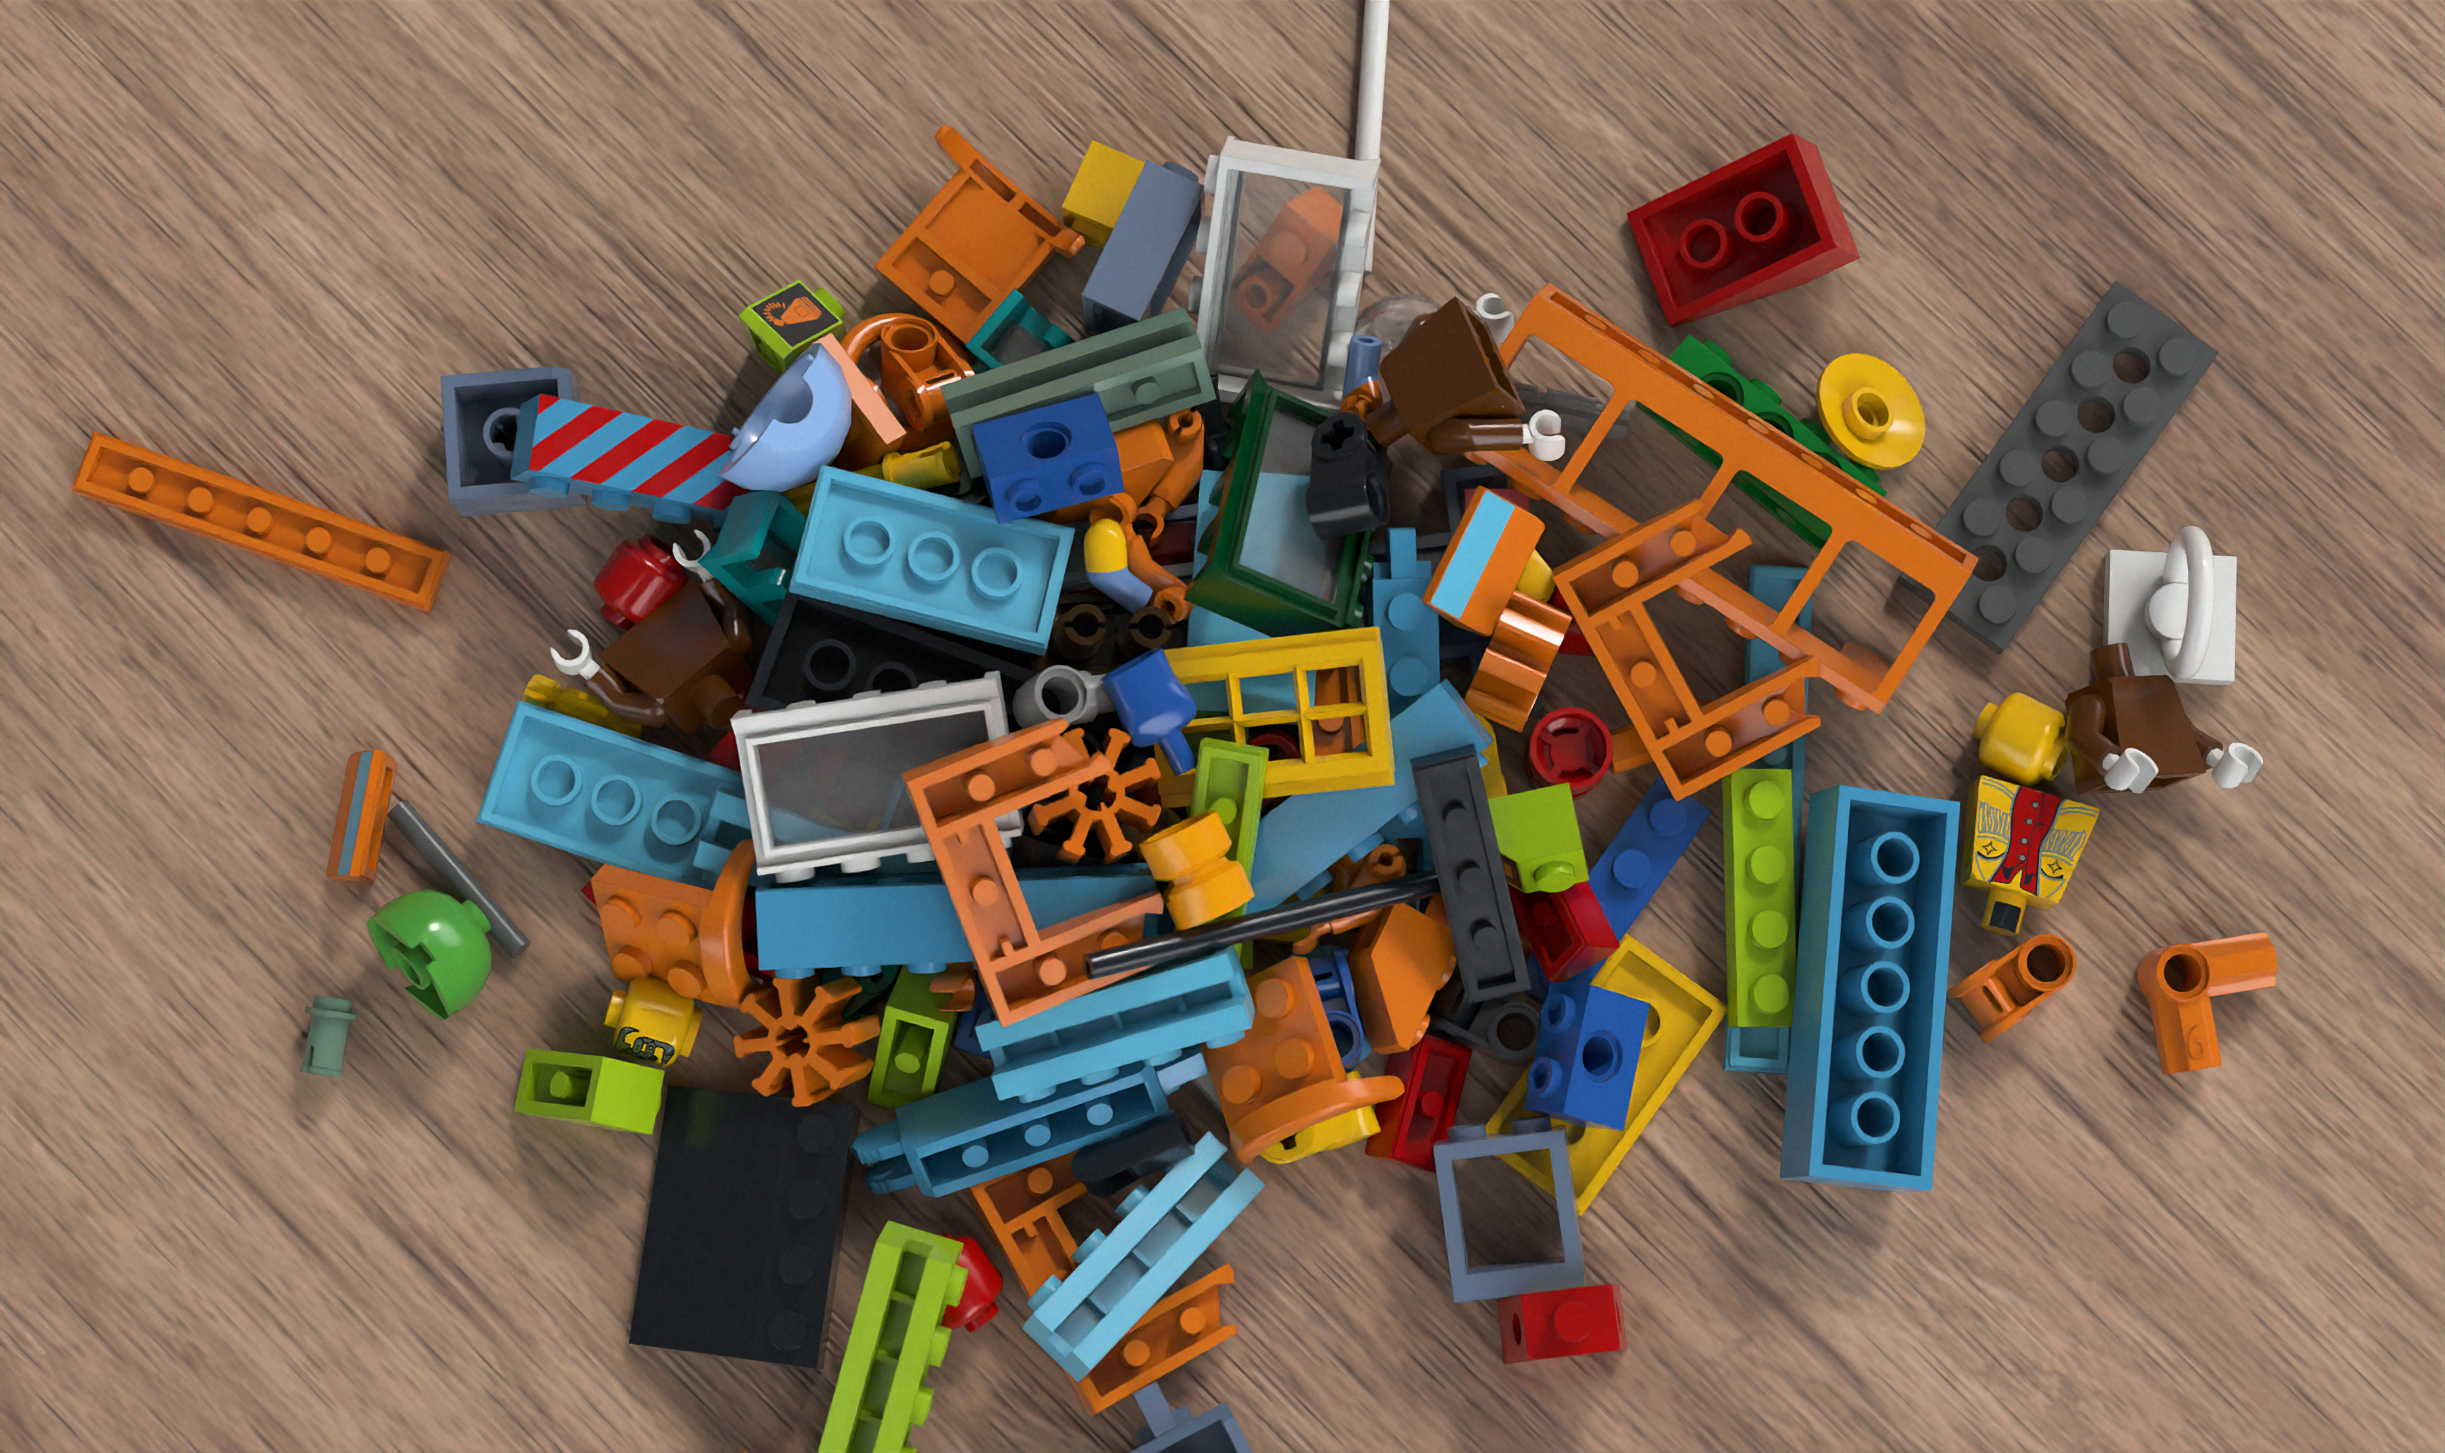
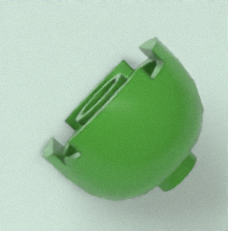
[366,889,492,1020]

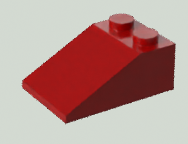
[1626,133,1860,328]

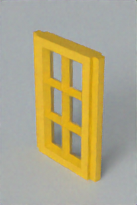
[1154,626,1395,808]

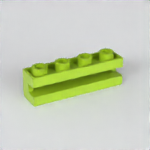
[818,1220,969,1453]

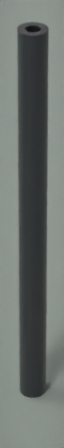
[1082,868,1441,980]

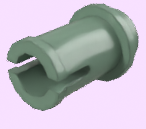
[300,995,358,1078]

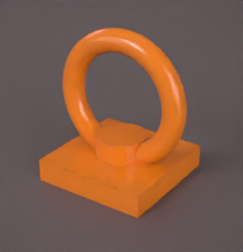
[810,313,976,472]

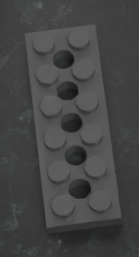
[1896,280,2219,654]

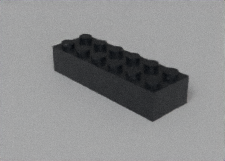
[744,584,1150,848]

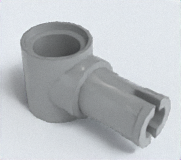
[1013,665,1116,729]

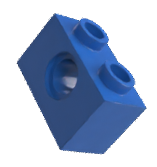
[972,393,1125,524]
[1523,982,1650,1131]

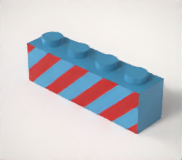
[510,394,762,533]

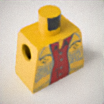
[1960,775,2100,937]

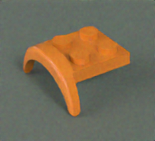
[874,125,1085,346]
[590,839,773,1010]
[1200,956,1404,1166]

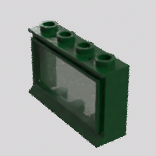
[1183,367,1393,638]

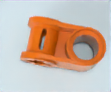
[881,316,975,432]
[1947,934,2076,1044]

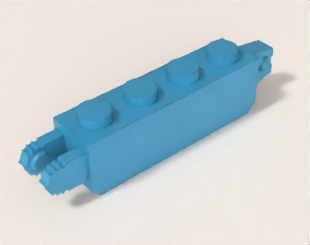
[1365,527,1440,872]
[851,1043,1208,1198]

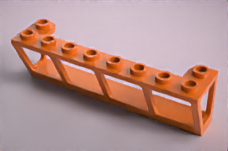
[1459,283,1979,715]

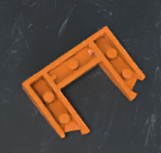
[1552,498,1821,802]
[900,717,1164,1028]
[963,1150,1237,1418]

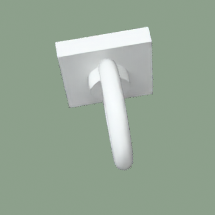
[2103,526,2237,686]

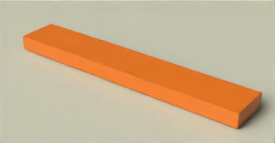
[71,431,452,614]

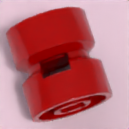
[1524,707,1613,802]

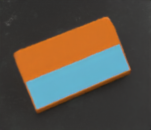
[1421,486,1545,637]
[326,749,397,885]

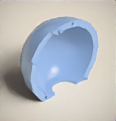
[717,342,852,492]

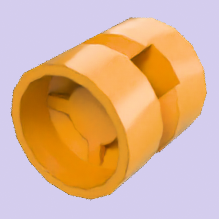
[1139,809,1255,930]

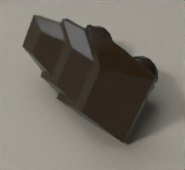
[1031,593,1187,676]

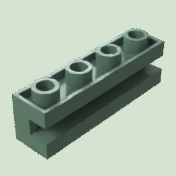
[940,307,1216,479]

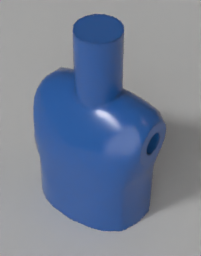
[1100,648,1197,776]

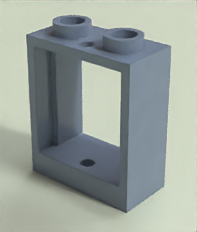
[1081,160,1205,334]
[1433,1115,1587,1303]

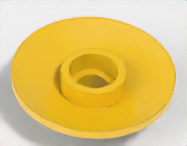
[1816,353,1925,470]

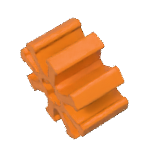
[1464,589,1573,733]
[1027,728,1161,865]
[733,968,881,1107]

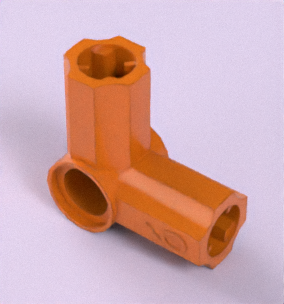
[2137,931,2279,1075]

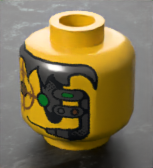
[603,976,704,1067]

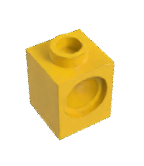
[1062,140,1145,248]

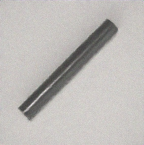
[387,799,531,959]

